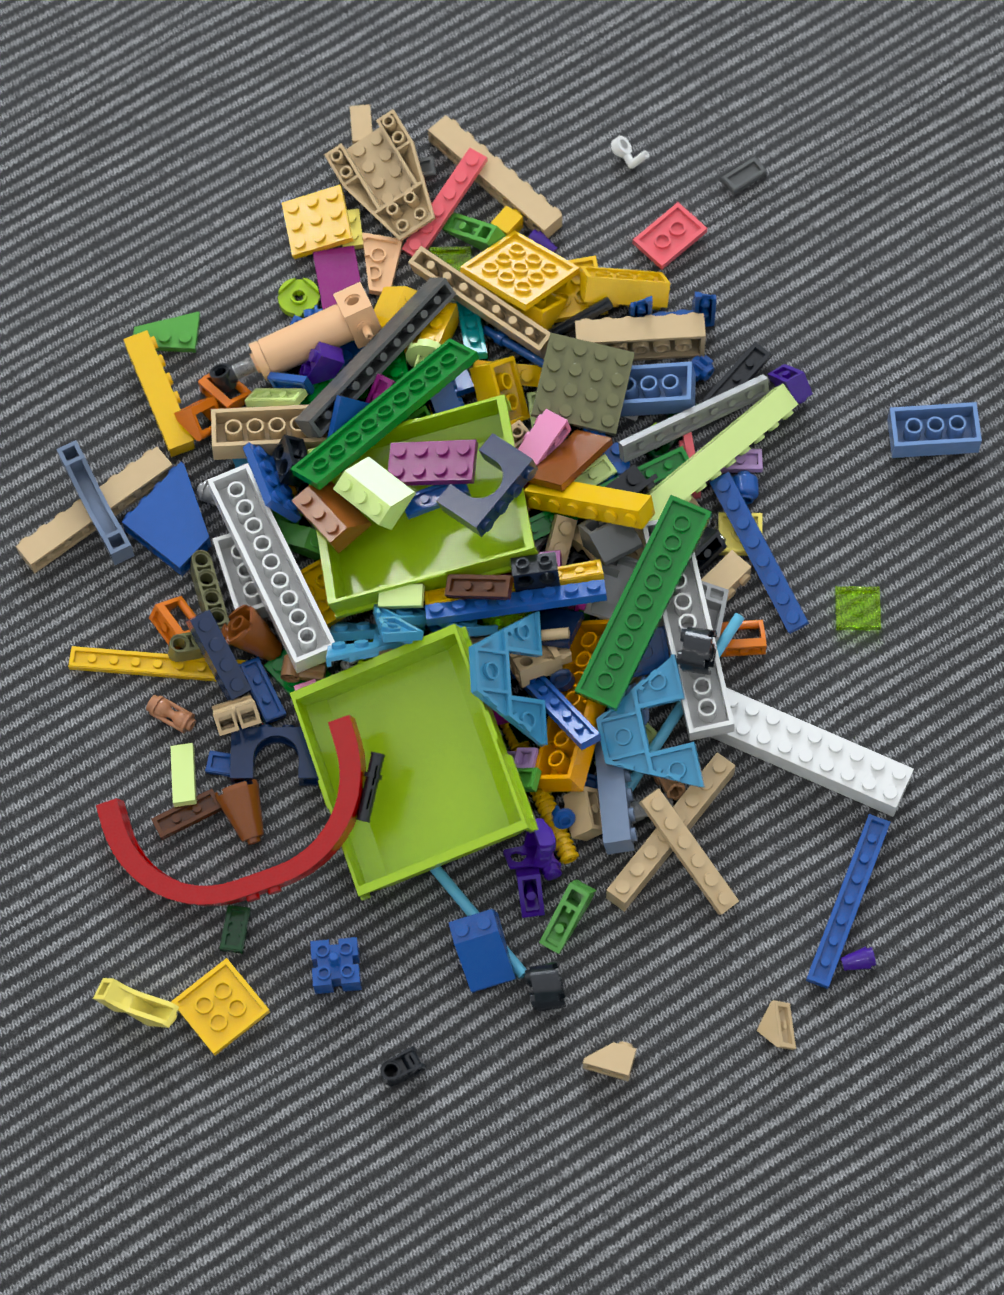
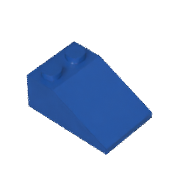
[448,909,516,993]

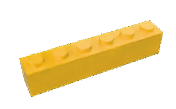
[123,330,196,457]
[524,482,655,529]

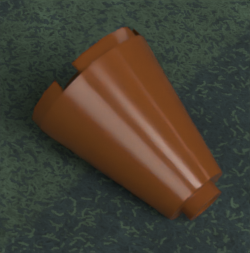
[221,605,282,661]
[214,779,264,845]

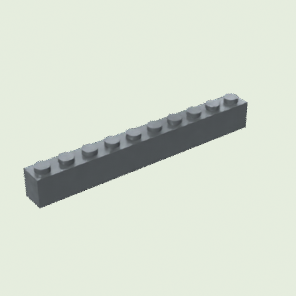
[294,278,456,438]

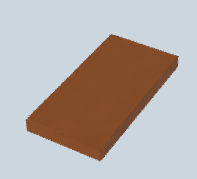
[528,429,613,491]

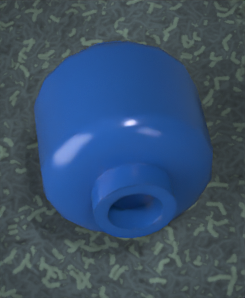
[732,471,759,504]

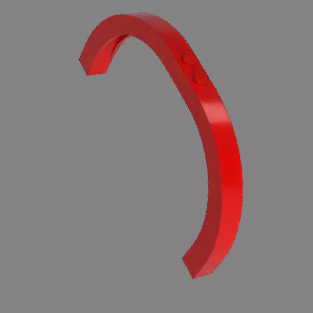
[96,715,366,906]

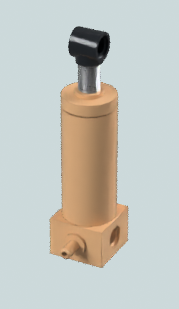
[209,282,382,393]

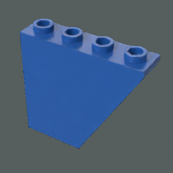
[122,462,212,577]

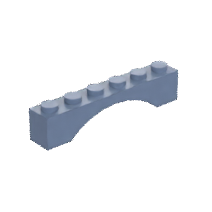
[56,440,135,565]

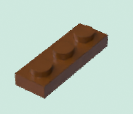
[444,574,514,600]
[151,788,222,840]

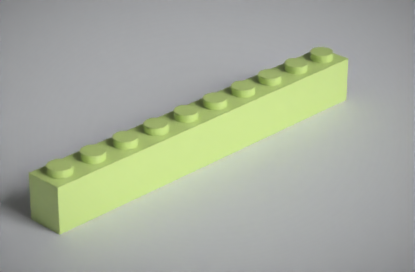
[641,384,798,530]

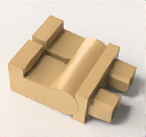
[509,645,572,688]
[212,694,262,736]

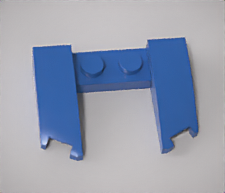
[628,292,717,327]

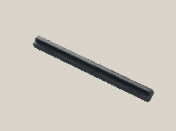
[498,297,613,363]

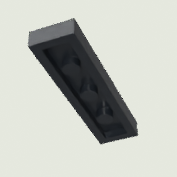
[702,342,771,402]

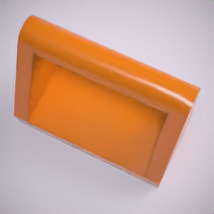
[198,374,252,409]
[174,396,220,441]
[149,596,196,649]
[720,620,767,657]

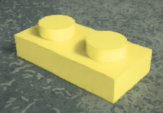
[343,209,364,249]

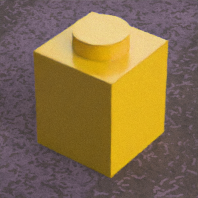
[491,206,523,236]

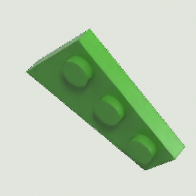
[133,311,201,353]

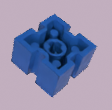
[310,937,362,994]

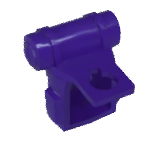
[503,818,562,880]

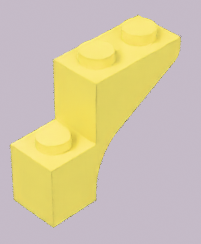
[93,978,179,1028]

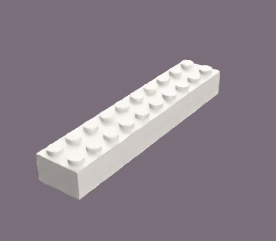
[207,463,335,674]
[642,520,735,741]
[686,688,914,817]

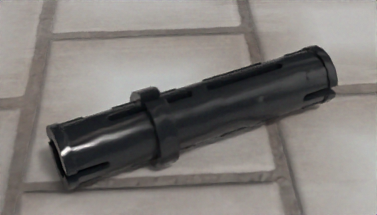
[356,752,385,823]

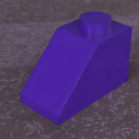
[767,364,813,404]
[515,867,545,918]

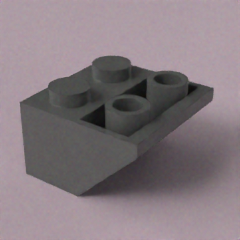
[578,519,643,566]

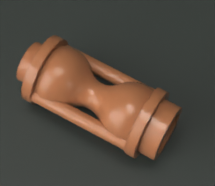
[146,695,196,734]

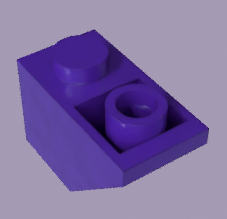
[299,342,344,385]

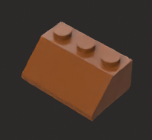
[291,481,372,554]

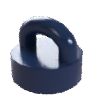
[550,669,575,692]

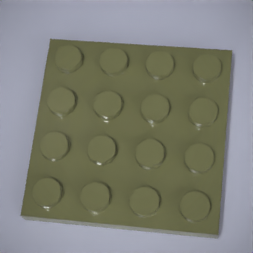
[531,333,635,436]

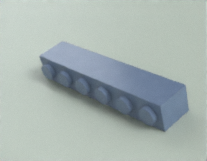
[594,741,638,855]

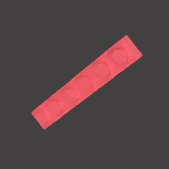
[401,148,488,257]

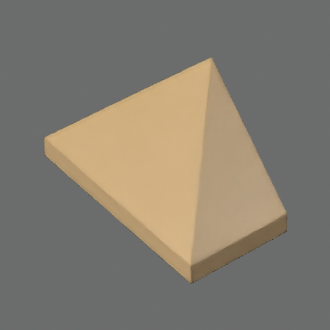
[757,1000,796,1050]

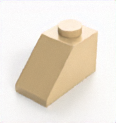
[583,1041,636,1081]

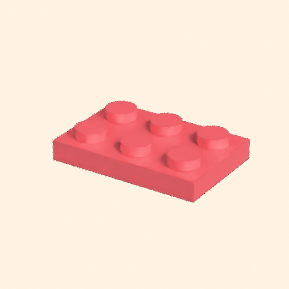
[633,202,707,270]

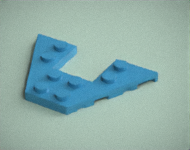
[373,604,498,644]
[469,611,548,747]
[326,622,419,667]
[596,654,705,788]

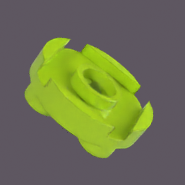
[278,278,321,318]

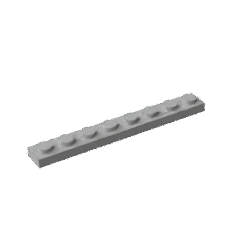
[618,374,769,463]

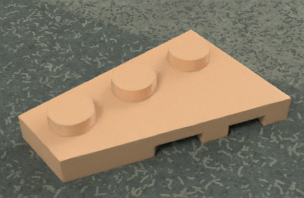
[362,232,403,296]

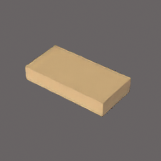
[350,104,372,145]

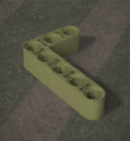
[168,550,231,662]

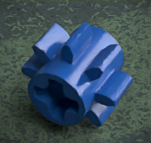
[691,355,715,382]

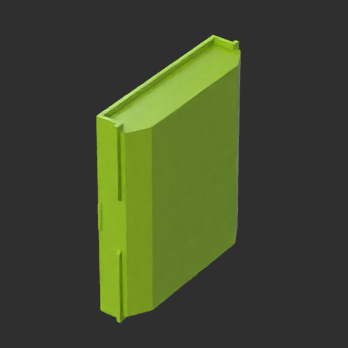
[307,394,539,619]
[290,624,539,901]

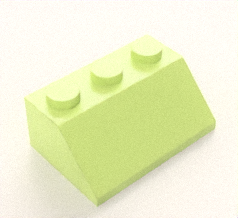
[333,457,416,530]

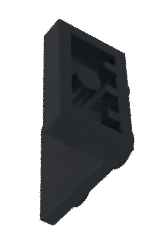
[605,464,658,494]

